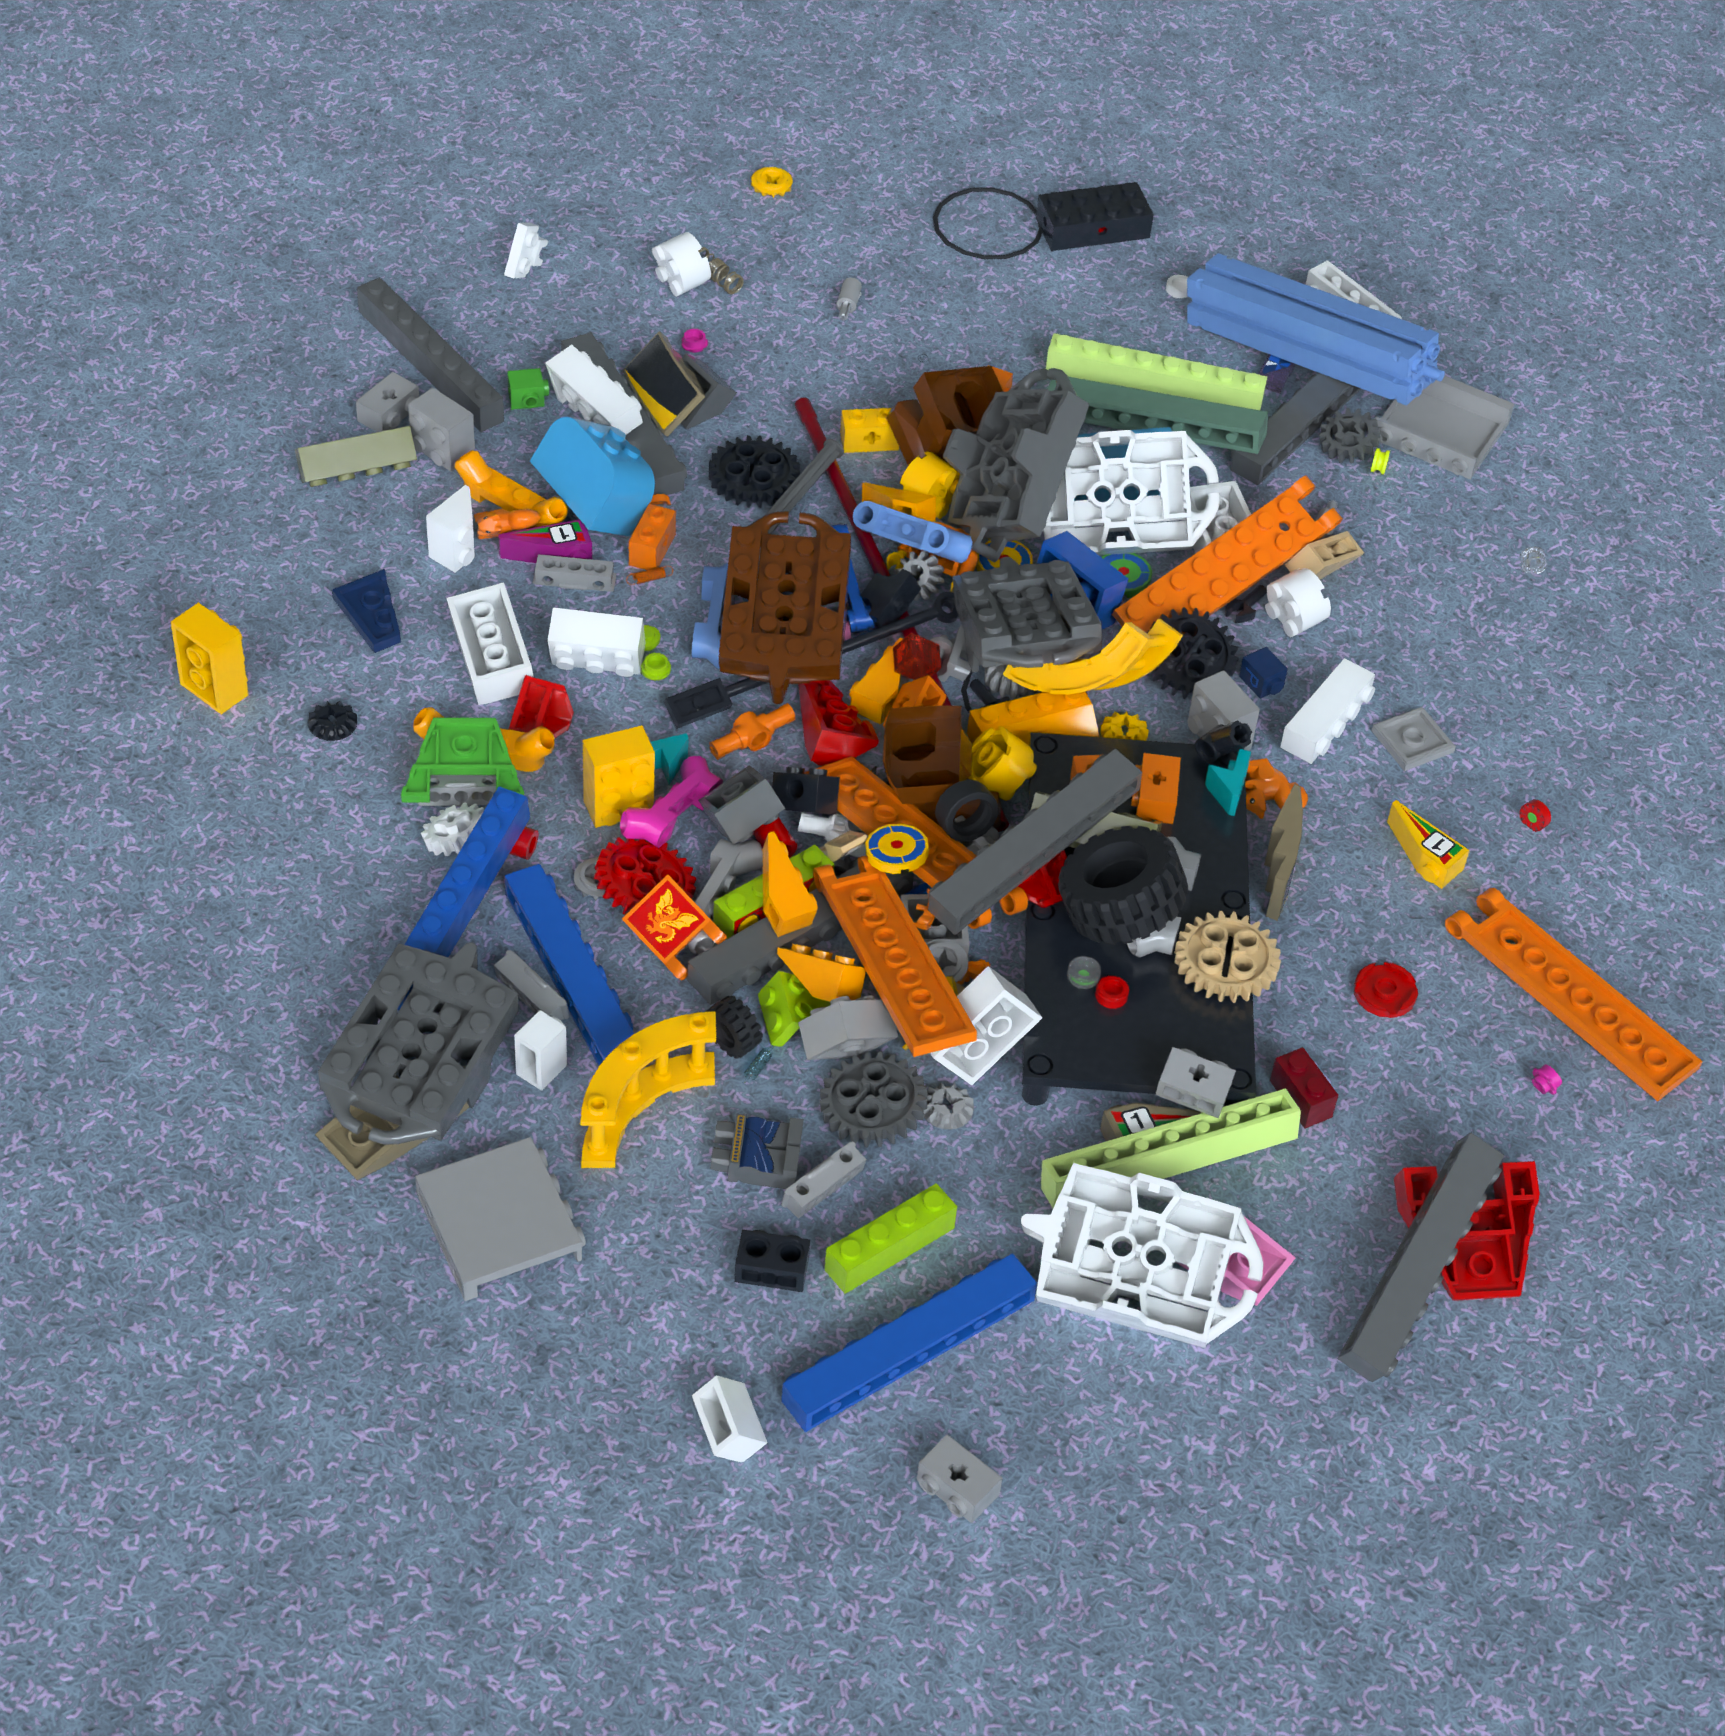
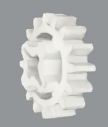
[421,803,484,856]

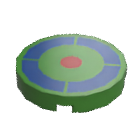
[1101,553,1152,598]

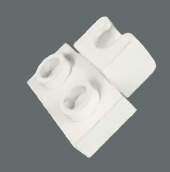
[504,222,548,278]

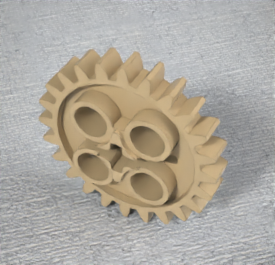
[1174,911,1281,1003]

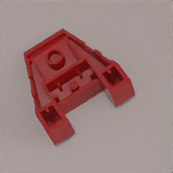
[1394,1161,1540,1301]

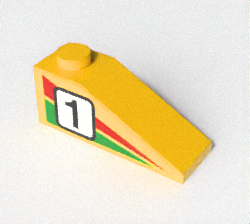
[1387,800,1470,889]

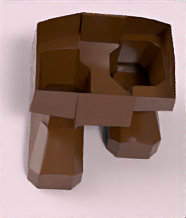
[886,366,1003,466]
[883,706,1001,829]

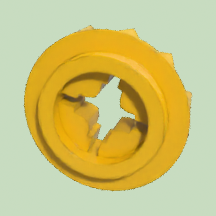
[751,167,793,198]
[1100,710,1149,741]

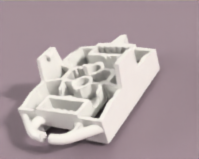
[1043,430,1220,556]
[1021,1163,1264,1348]

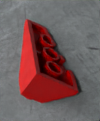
[798,680,879,766]

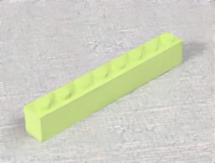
[1046,333,1267,410]
[1041,1089,1301,1208]

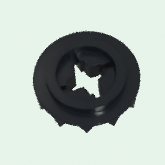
[308,700,357,741]

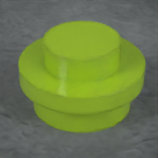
[644,625,661,651]
[641,653,671,680]

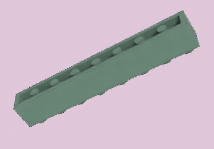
[1047,377,1268,454]

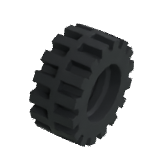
[705,995,763,1059]

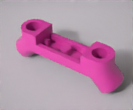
[620,756,723,848]

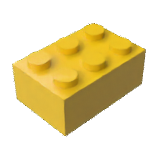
[171,602,249,714]
[583,725,655,828]

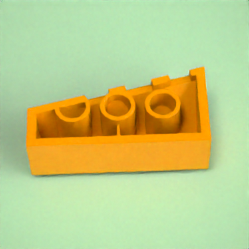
[967,692,1099,745]

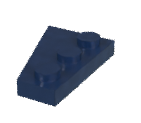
[332,569,401,653]

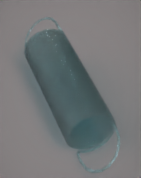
[743,1045,774,1084]

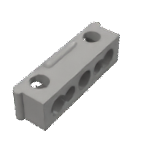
[533,554,617,592]
[418,775,496,806]
[494,950,570,1020]
[781,1142,867,1219]

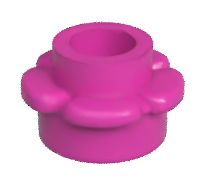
[682,329,708,353]
[1532,1064,1562,1095]

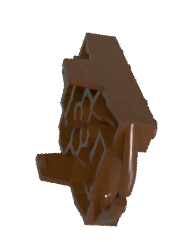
[719,511,851,705]

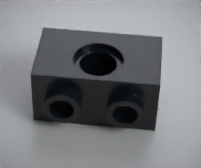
[772,767,840,815]

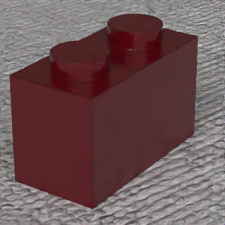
[1270,1047,1338,1129]

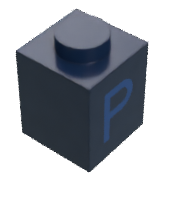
[1239,646,1288,699]

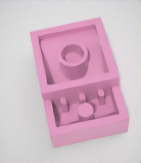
[1177,1216,1296,1306]

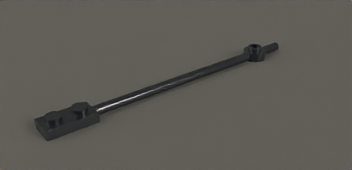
[664,592,959,729]

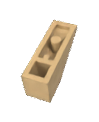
[1285,531,1364,580]

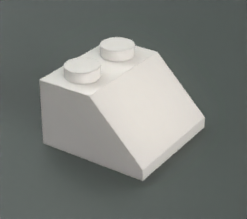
[426,485,475,573]

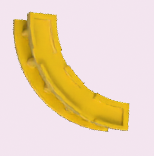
[1003,619,1183,694]
[580,1011,716,1168]

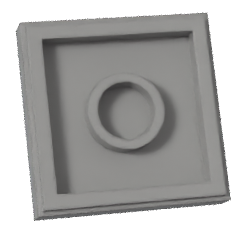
[1371,707,1456,771]

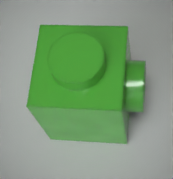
[507,368,549,410]

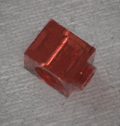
[893,633,941,680]

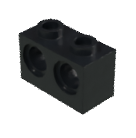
[734,1229,810,1292]

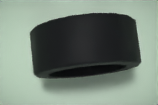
[935,779,999,842]

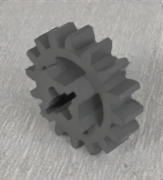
[1319,408,1380,464]

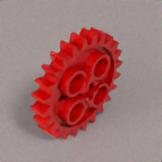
[594,837,696,915]

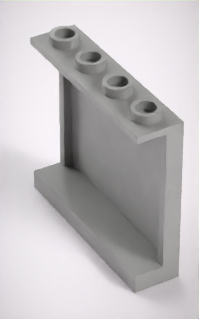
[1374,375,1514,480]
[415,1137,586,1301]

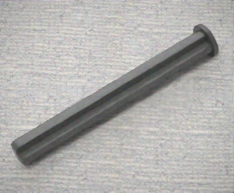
[765,439,844,534]

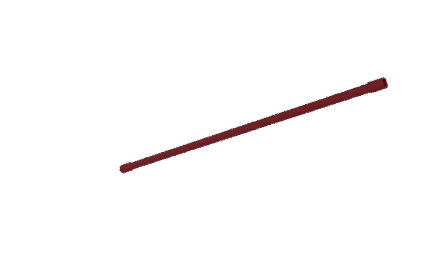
[794,397,1009,832]

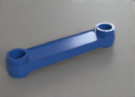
[832,524,874,633]

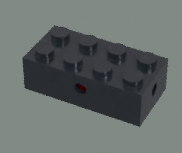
[1036,182,1154,251]

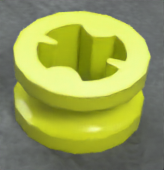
[1371,448,1390,475]

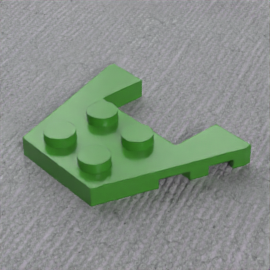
[401,718,524,803]

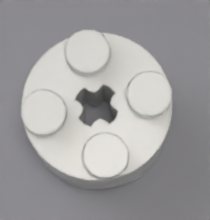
[652,232,711,297]
[1265,568,1331,637]

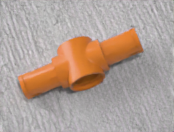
[709,703,796,760]

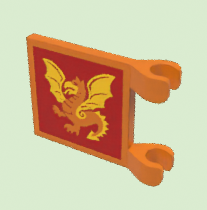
[622,875,727,981]

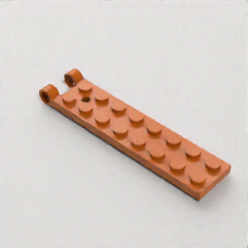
[1112,475,1343,635]
[805,756,1028,929]
[813,855,977,1057]
[1445,888,1703,1101]

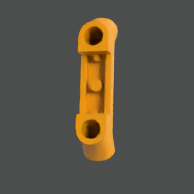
[454,450,568,529]
[413,707,555,772]

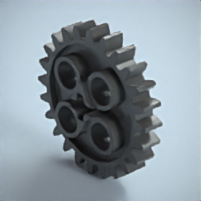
[819,1051,928,1148]

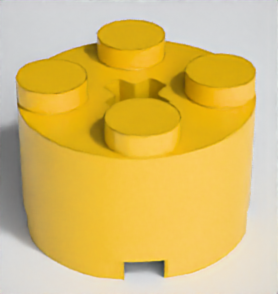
[900,452,960,519]
[967,726,1037,801]

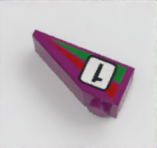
[498,519,592,563]

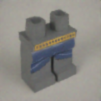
[710,1113,804,1189]

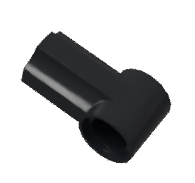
[1195,720,1252,763]

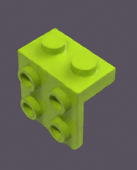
[758,971,831,1047]

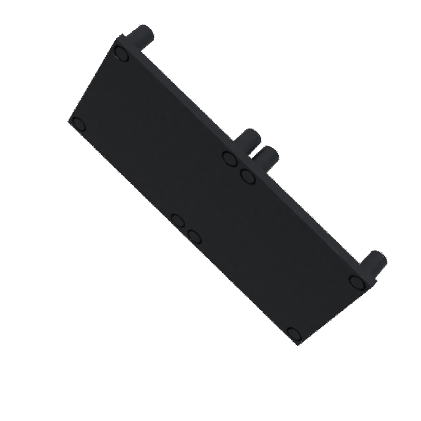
[1022,732,1256,1107]

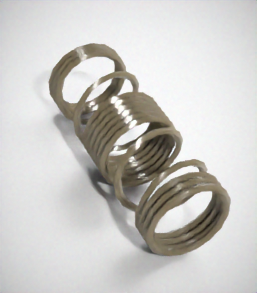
[698,247,743,295]

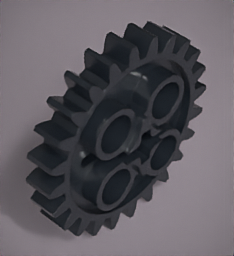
[708,435,800,508]
[1147,607,1239,699]

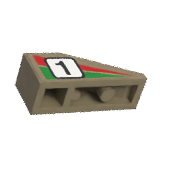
[1100,1103,1203,1141]

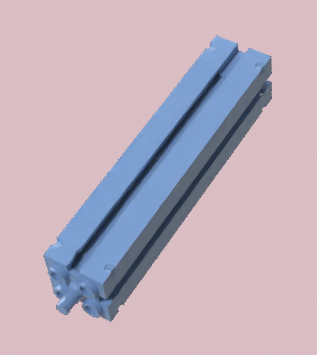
[1187,253,1445,406]

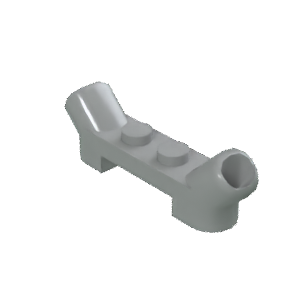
[1127,837,1201,957]
[687,839,763,954]

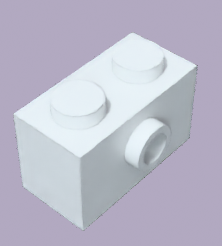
[514,1010,567,1091]
[692,1375,767,1462]

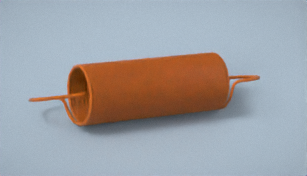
[626,566,673,585]

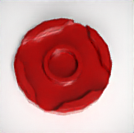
[1354,962,1418,1018]

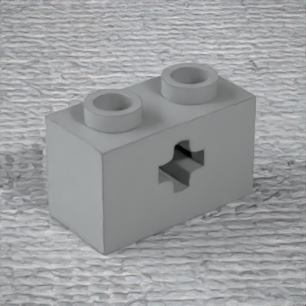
[356,372,419,432]
[1155,1047,1236,1118]
[917,1434,1003,1523]

